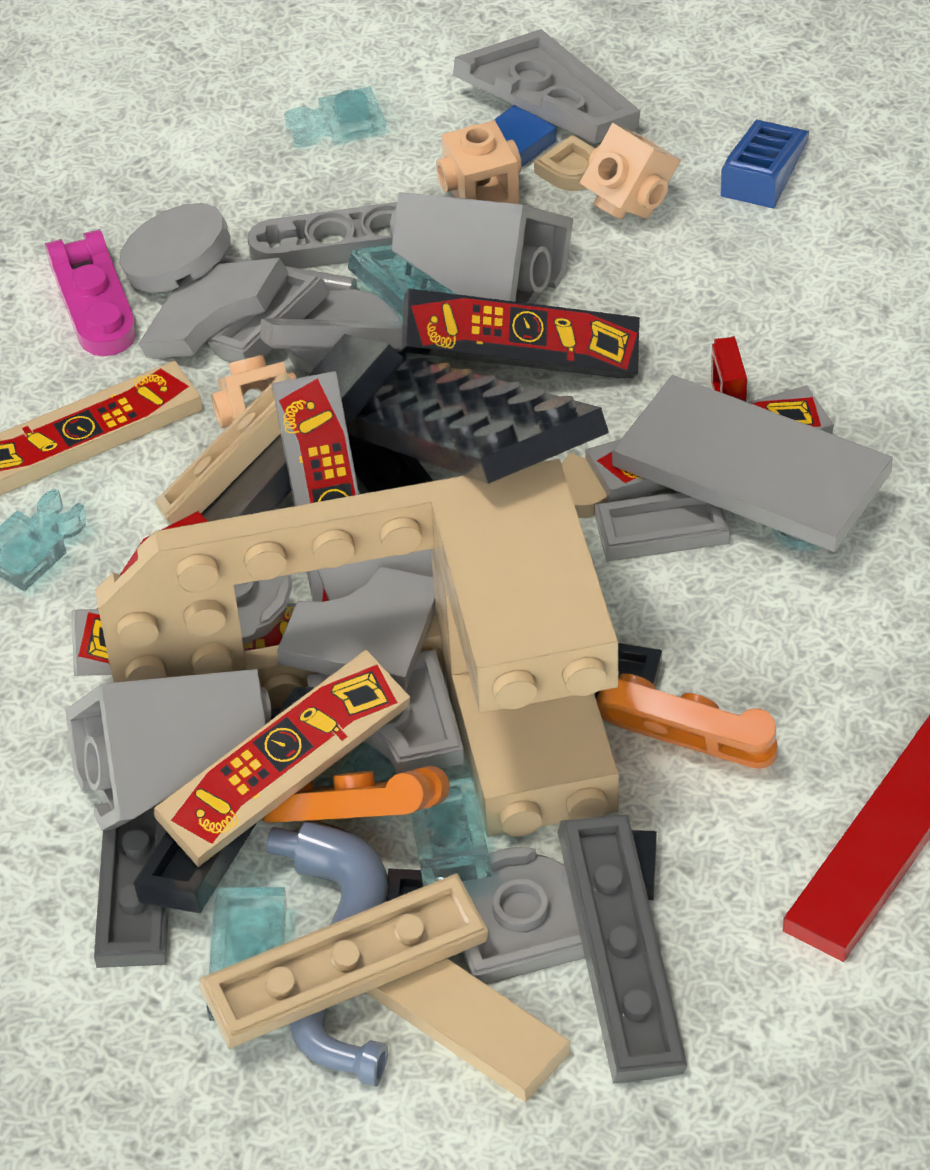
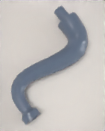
[267,820,389,1087]

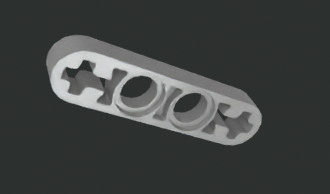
[248,196,449,268]

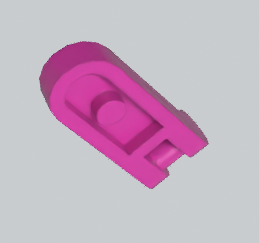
[45,229,136,356]

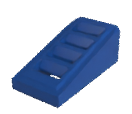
[721,119,809,209]

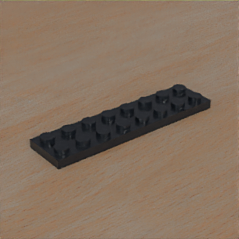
[346,352,609,484]

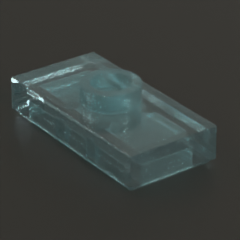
[348,245,455,317]
[410,778,492,887]

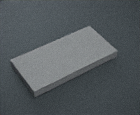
[612,375,893,552]

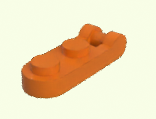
[596,674,778,769]
[262,766,450,823]

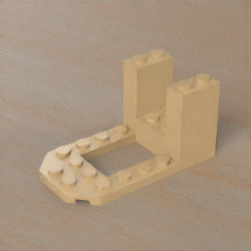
[95,459,619,837]

